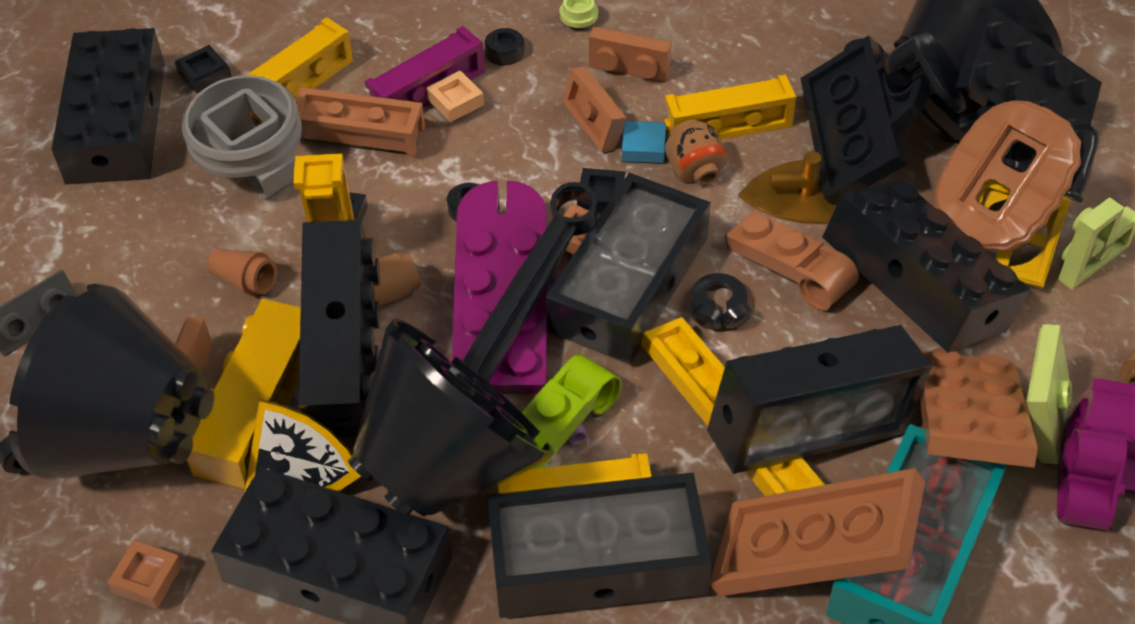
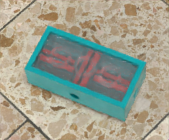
[826,424,1007,624]

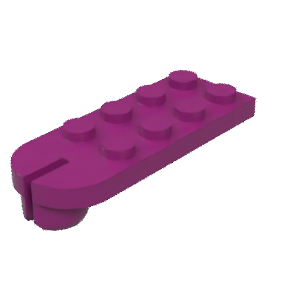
[452,181,547,394]

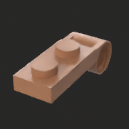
[725,211,859,311]

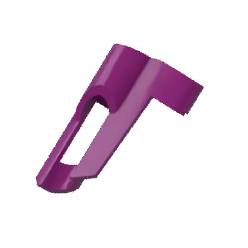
[1057,378,1135,531]

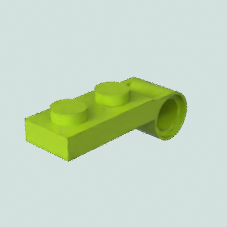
[522,354,622,469]

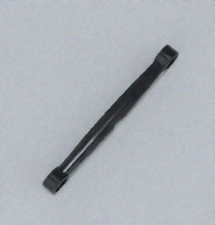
[463,182,598,382]

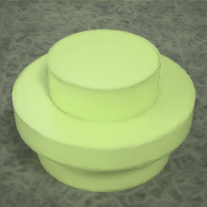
[559,0,598,29]

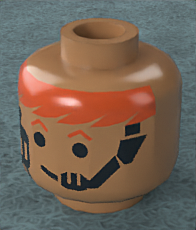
[665,120,727,186]

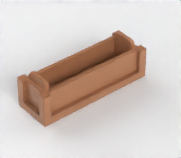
[296,87,425,157]

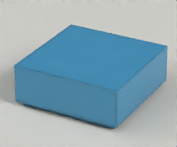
[622,121,666,163]

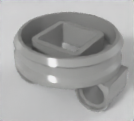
[181,75,302,200]

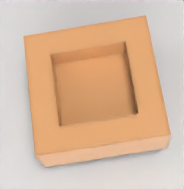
[426,71,484,122]

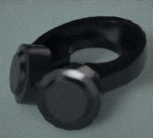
[692,273,753,330]

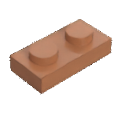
[589,27,672,83]
[562,67,626,153]

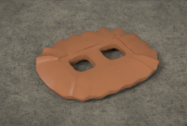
[935,100,1081,252]

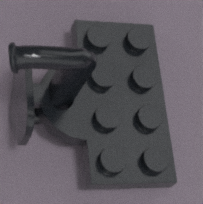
[955,5,1102,203]
[800,32,984,205]

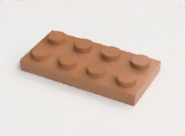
[920,348,1038,468]
[709,468,925,596]

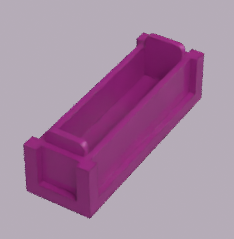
[364,26,485,108]

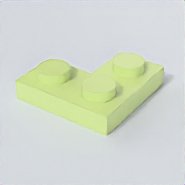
[1058,197,1135,290]

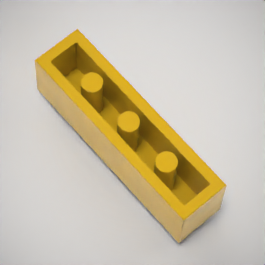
[187,299,301,489]

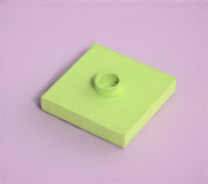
[1026,324,1072,464]

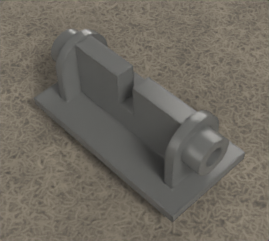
[0,269,78,356]

